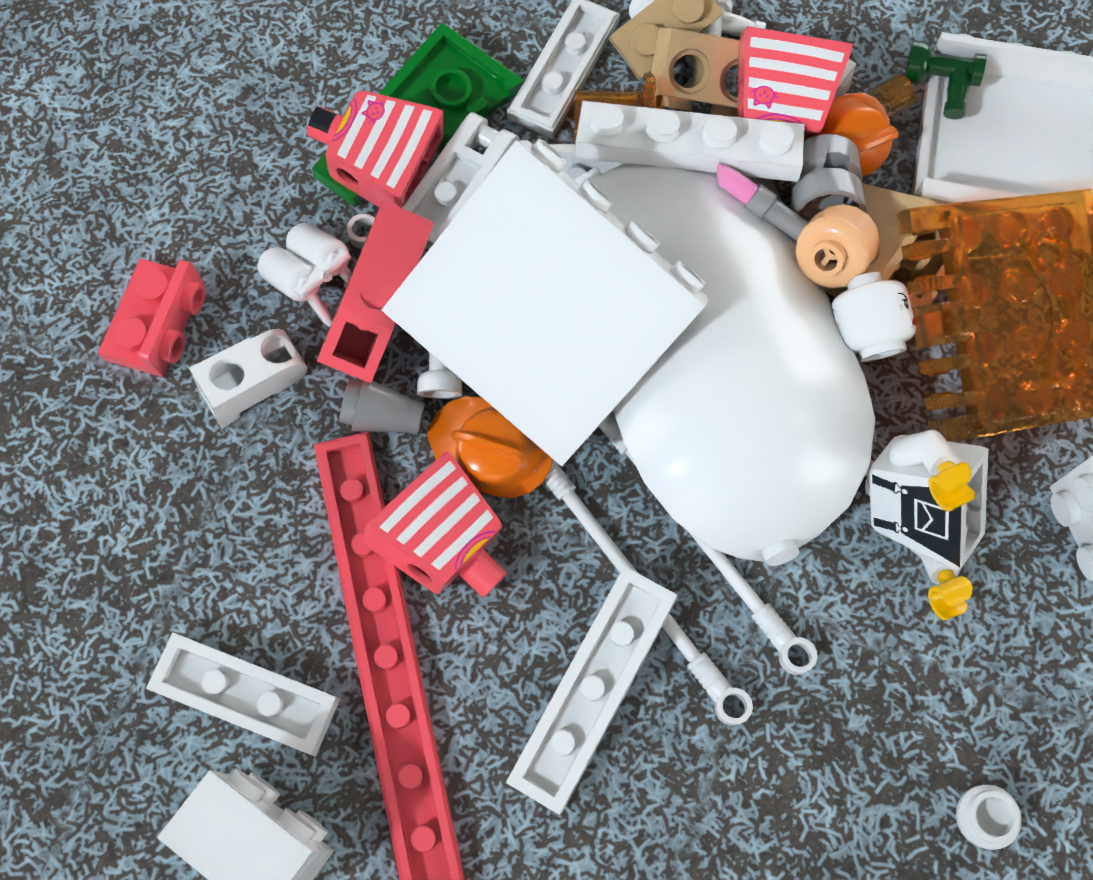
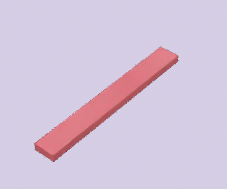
[314,432,465,880]

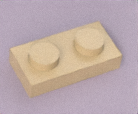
[609,0,724,80]

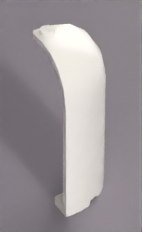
[574,163,875,566]

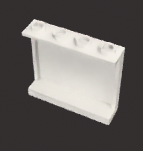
[911,32,1093,252]
[382,139,708,466]

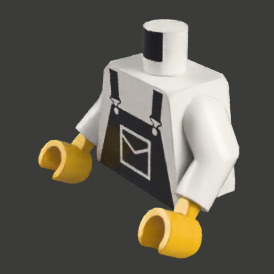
[857,429,989,620]

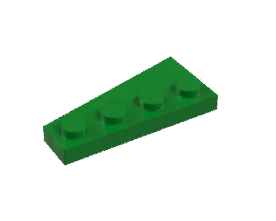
[312,23,524,207]

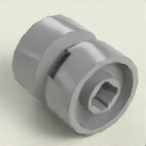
[789,134,867,222]

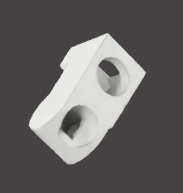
[189,329,308,429]

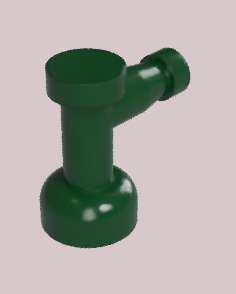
[904,40,987,120]

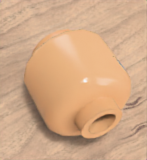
[795,204,880,289]

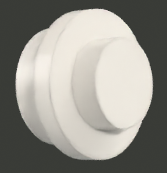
[956,785,1021,850]

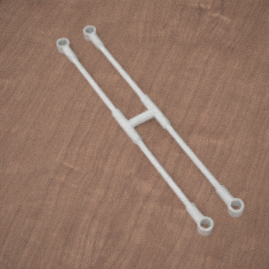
[347,174,818,726]

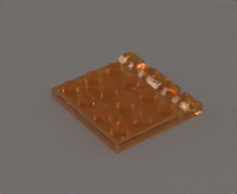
[896,189,1093,442]

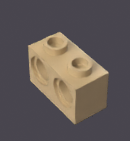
[647,28,739,117]

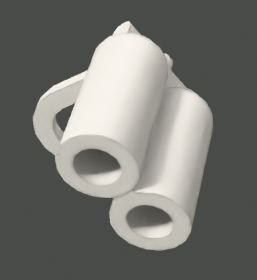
[258,223,352,327]

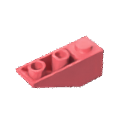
[317,200,434,383]

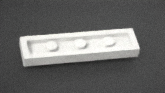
[575,101,805,182]
[506,566,678,815]

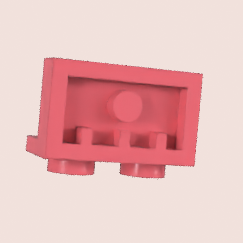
[97,258,205,378]

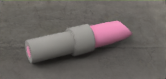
[717,163,809,241]

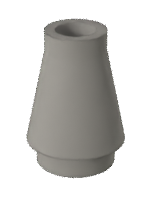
[339,379,425,435]

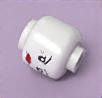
[832,272,916,362]

